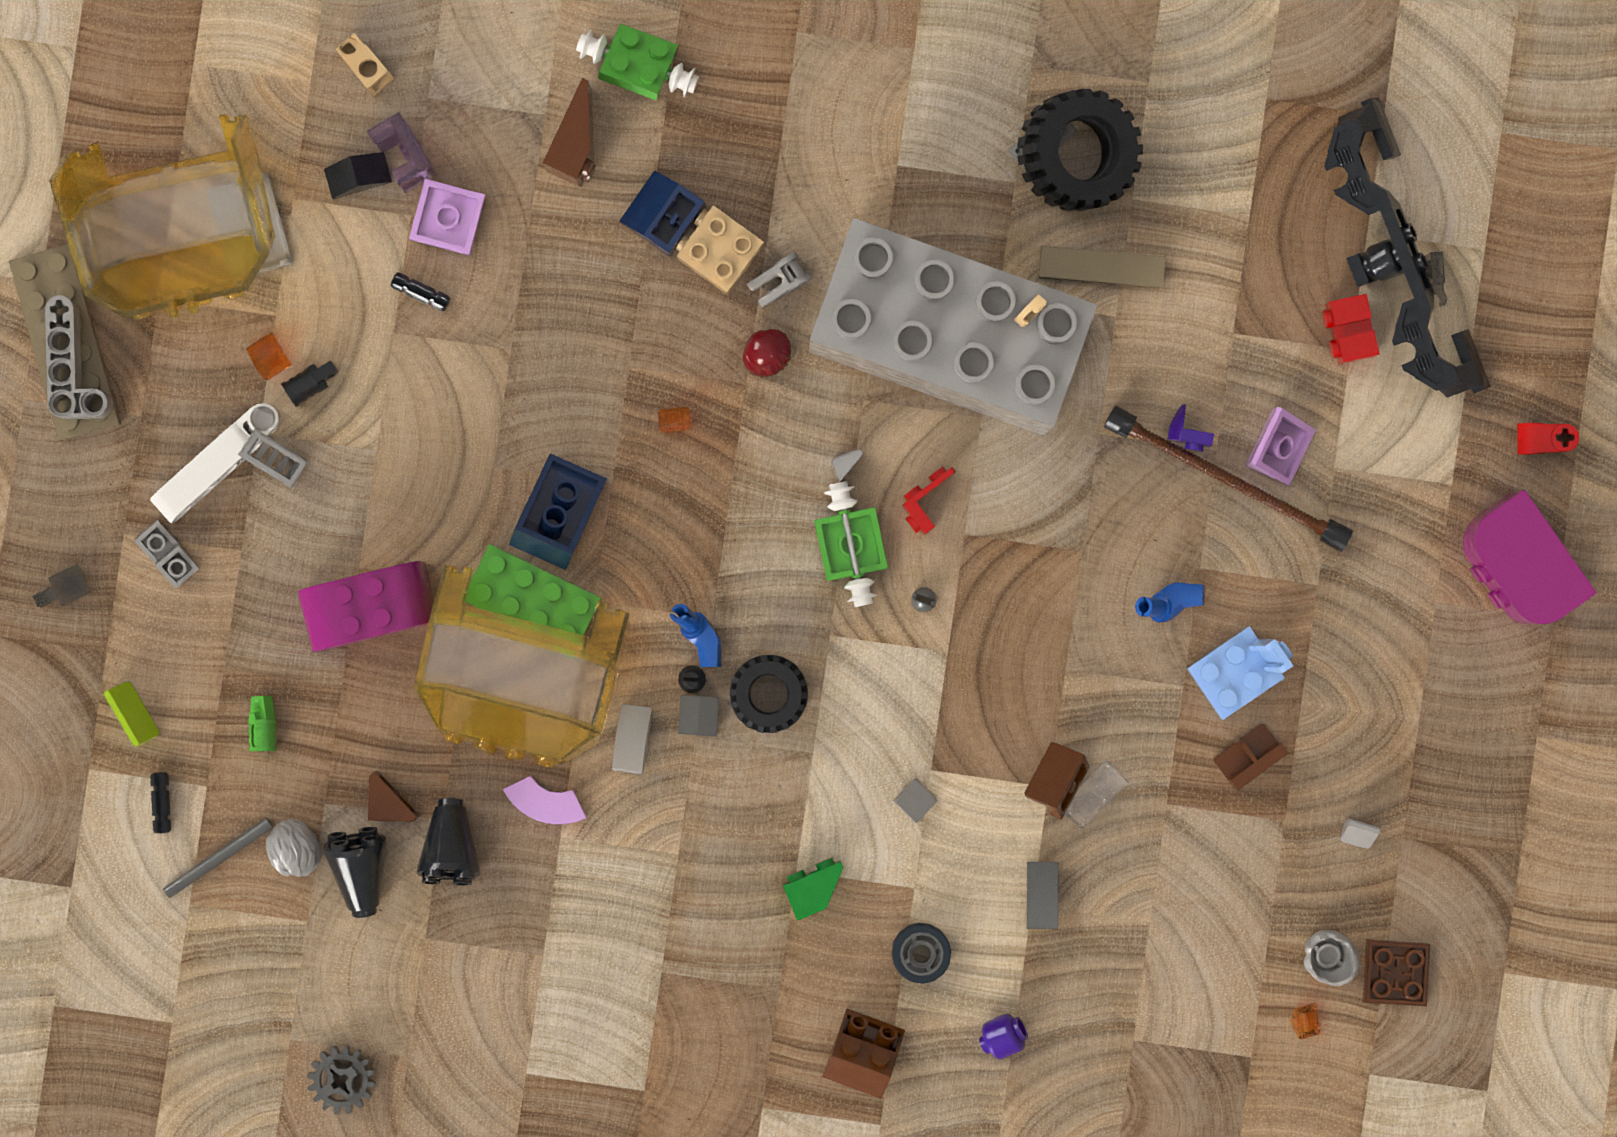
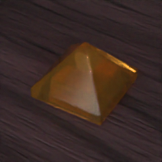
[1289,1003,1320,1039]

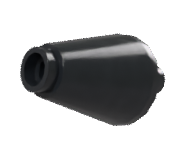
[417,798,480,886]
[323,827,387,918]

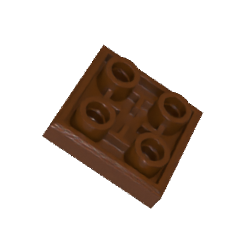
[1363,939,1430,1007]

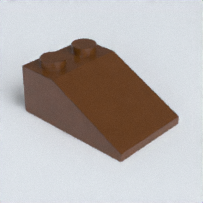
[542,78,596,187]

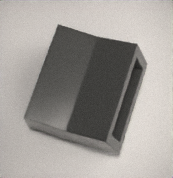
[678,695,719,736]

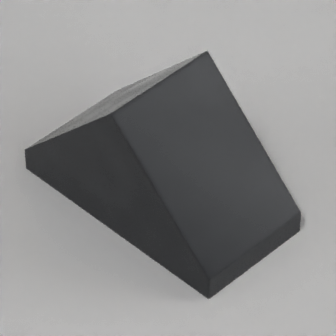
[324,152,393,199]

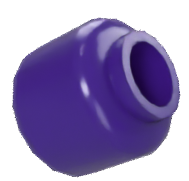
[979,1013,1028,1060]

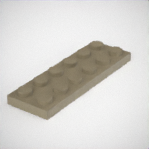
[9,244,121,441]

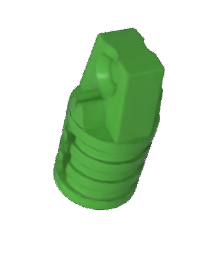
[248,696,277,752]

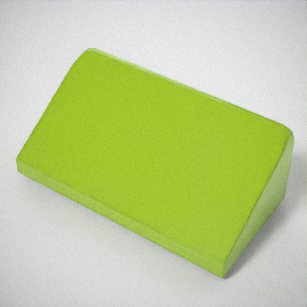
[104,681,160,746]

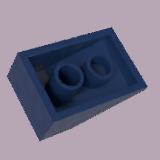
[509,453,607,570]

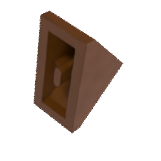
[368,771,420,822]

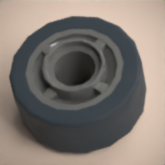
[891,922,951,984]

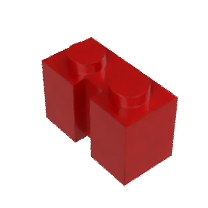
[1322,293,1380,365]

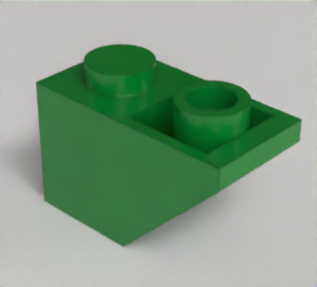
[783,857,843,921]

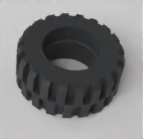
[1017,89,1143,211]

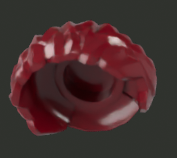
[742,329,791,377]

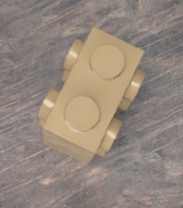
[676,205,764,295]

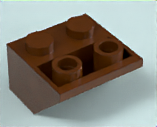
[822,1009,905,1099]

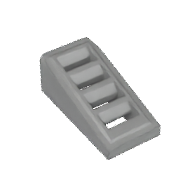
[238,428,308,488]

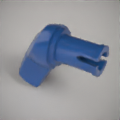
[1135,582,1205,623]
[670,603,722,667]

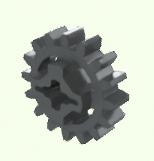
[307,1045,376,1114]

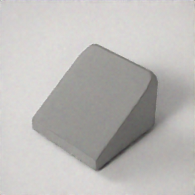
[832,449,863,482]
[893,779,937,823]
[1340,818,1380,849]

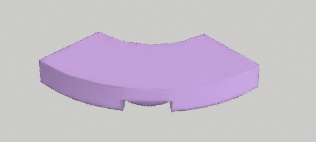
[503,775,587,824]

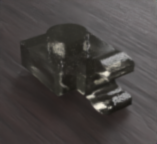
[1425,251,1447,307]
[32,564,92,608]

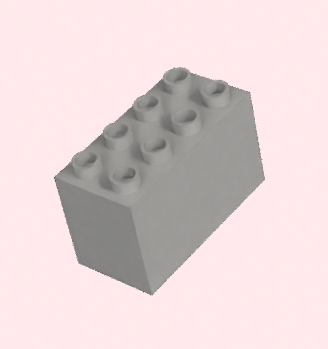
[809,218,1097,436]

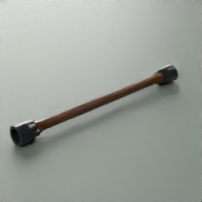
[1104,405,1353,552]

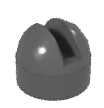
[911,587,937,612]

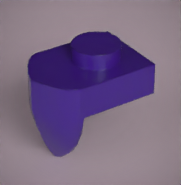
[1167,404,1214,452]

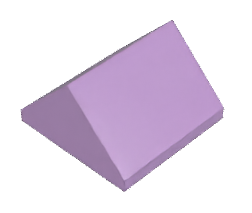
[1245,407,1316,486]

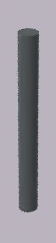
[163,817,273,898]

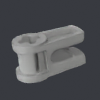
[747,252,812,309]

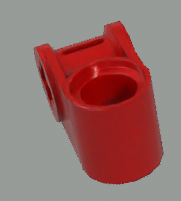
[1517,423,1580,455]

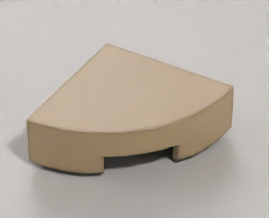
[1014,294,1047,328]

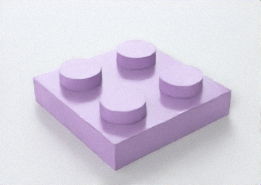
[409,179,486,256]

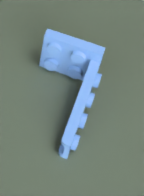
[1186,626,1293,720]

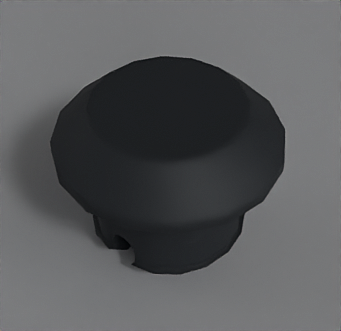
[678,665,706,693]

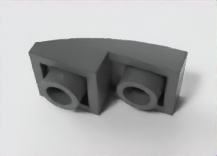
[1027,862,1059,930]

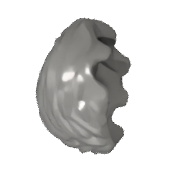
[266,819,321,877]
[1304,930,1361,986]

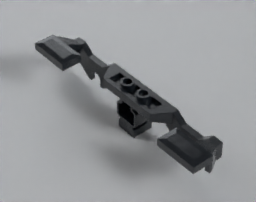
[1324,97,1491,398]

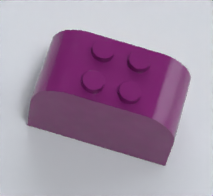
[1463,489,1597,624]
[297,561,440,653]

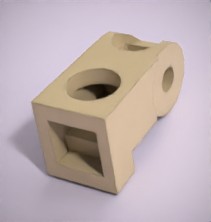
[335,33,394,97]

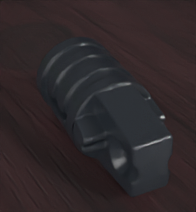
[281,361,339,407]

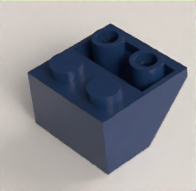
[619,170,706,257]

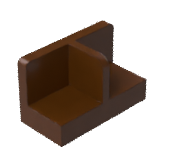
[1214,723,1289,790]
[1024,742,1090,820]

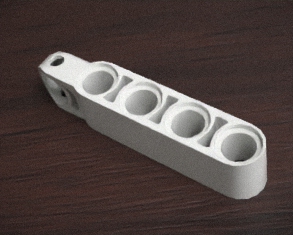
[150,403,280,524]

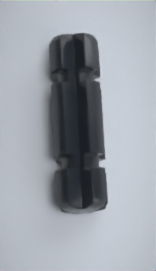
[390,272,451,311]
[150,772,171,834]

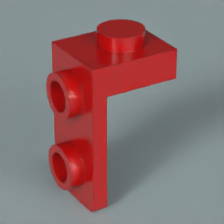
[902,466,956,535]

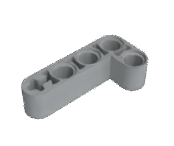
[45,295,114,420]

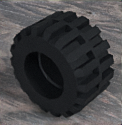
[729,655,808,733]

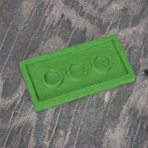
[462,544,602,654]

